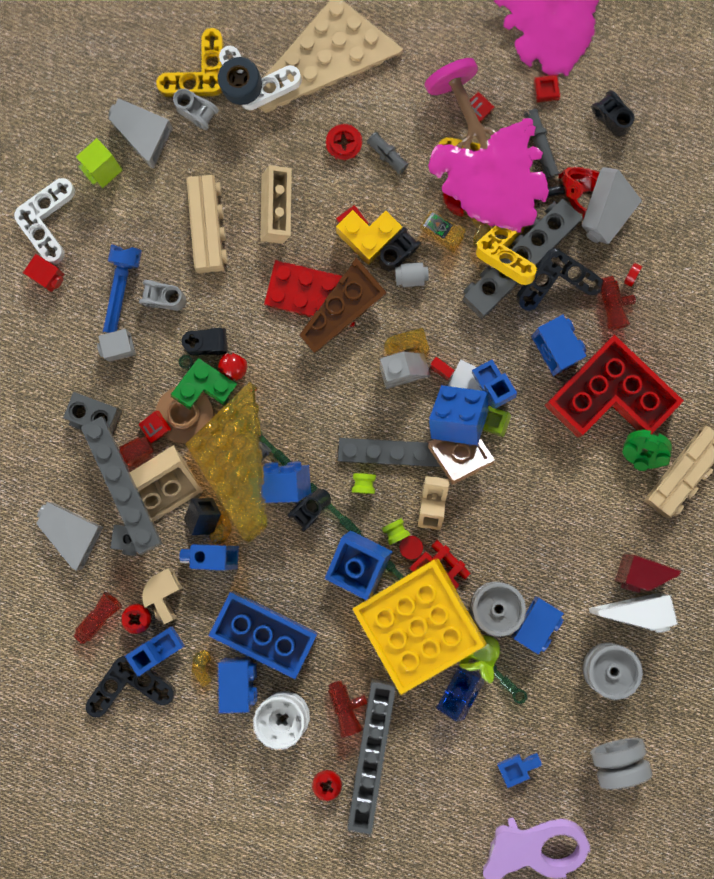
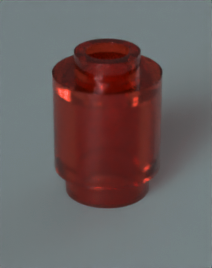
[119,436,154,467]

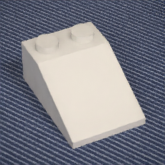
[589,593,677,633]

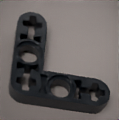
[516,248,604,311]
[86,655,176,718]

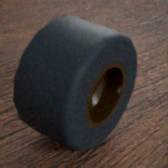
[218,57,263,105]

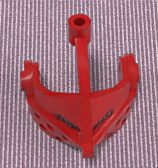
[559,167,600,220]

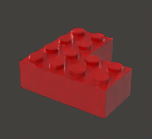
[544,334,684,438]

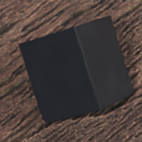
[184,498,221,536]

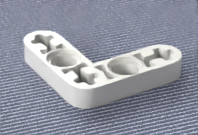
[219,46,302,110]
[14,178,75,264]

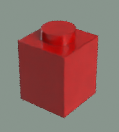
[22,254,65,293]

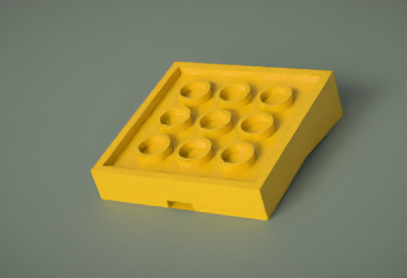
[352,559,487,695]

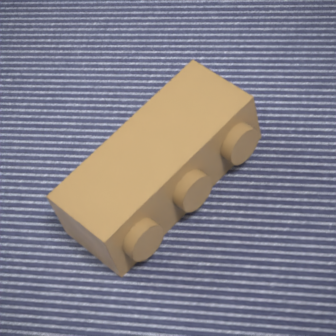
[260,165,292,244]

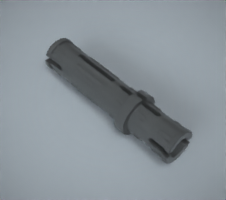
[524,109,560,180]

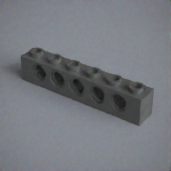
[462,199,583,320]
[347,679,396,835]

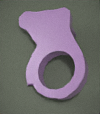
[483,818,590,879]

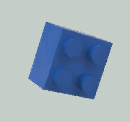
[531,314,586,377]
[429,385,489,446]
[249,461,311,503]
[324,531,393,600]
[218,657,258,713]

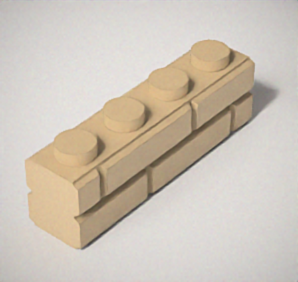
[186,175,228,273]
[644,426,714,518]

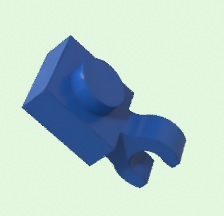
[497,753,542,788]

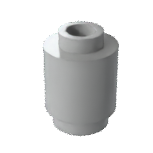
[395,262,429,287]

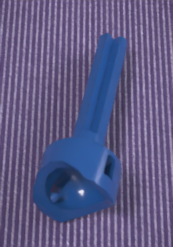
[103,244,142,333]

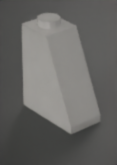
[109,98,172,168]
[582,167,642,244]
[380,352,431,389]
[36,502,103,570]

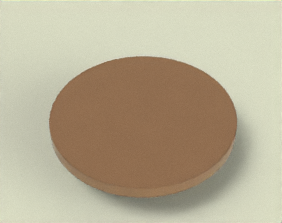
[155,387,214,444]

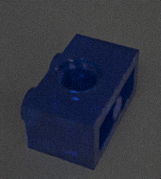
[436,666,485,722]

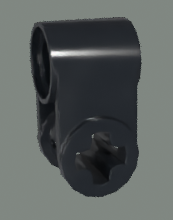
[591,90,635,137]
[379,227,422,271]
[181,328,228,356]
[287,488,331,532]

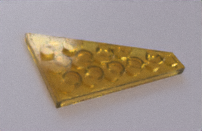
[186,382,267,543]

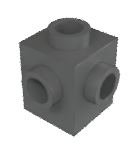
[111,524,137,556]

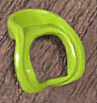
[459,635,500,683]

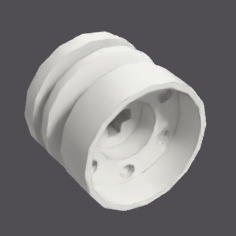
[253,691,310,749]

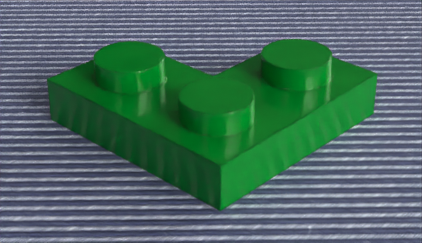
[171,358,237,410]

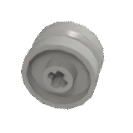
[470,581,526,637]
[582,642,643,700]
[590,738,653,789]

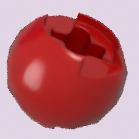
[218,353,248,381]
[121,604,151,634]
[312,770,342,801]

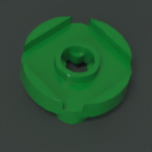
[622,430,672,471]

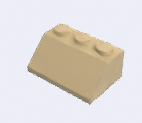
[130,445,203,522]

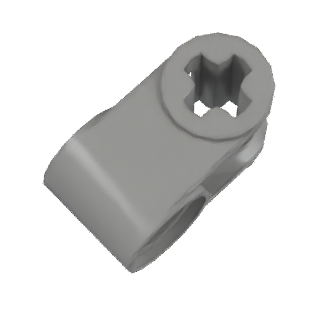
[173,89,219,130]
[139,280,186,311]

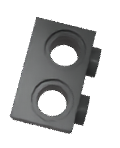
[63,392,122,435]

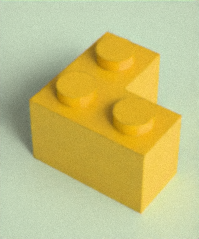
[336,210,402,265]

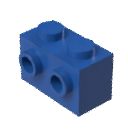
[511,596,564,655]

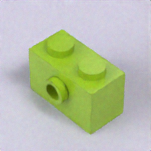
[76,138,122,188]

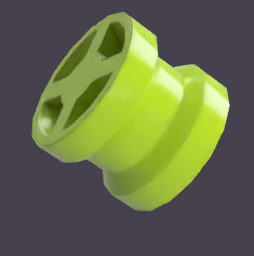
[352,473,376,494]
[381,518,410,545]

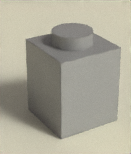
[97,329,136,362]

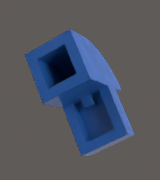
[472,360,517,409]
[125,626,185,676]

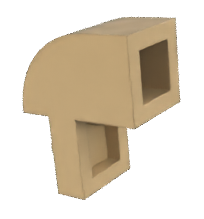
[417,476,449,530]
[142,568,183,624]

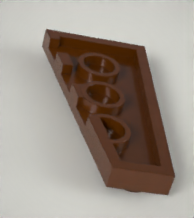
[299,257,387,354]

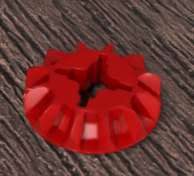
[326,124,362,161]

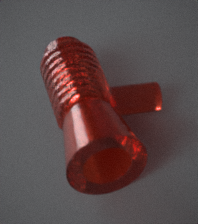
[601,276,636,331]
[73,592,122,644]
[328,680,367,738]

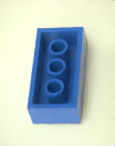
[208,591,318,679]

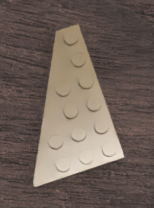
[258,0,403,113]

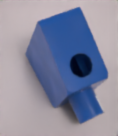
[179,544,239,570]

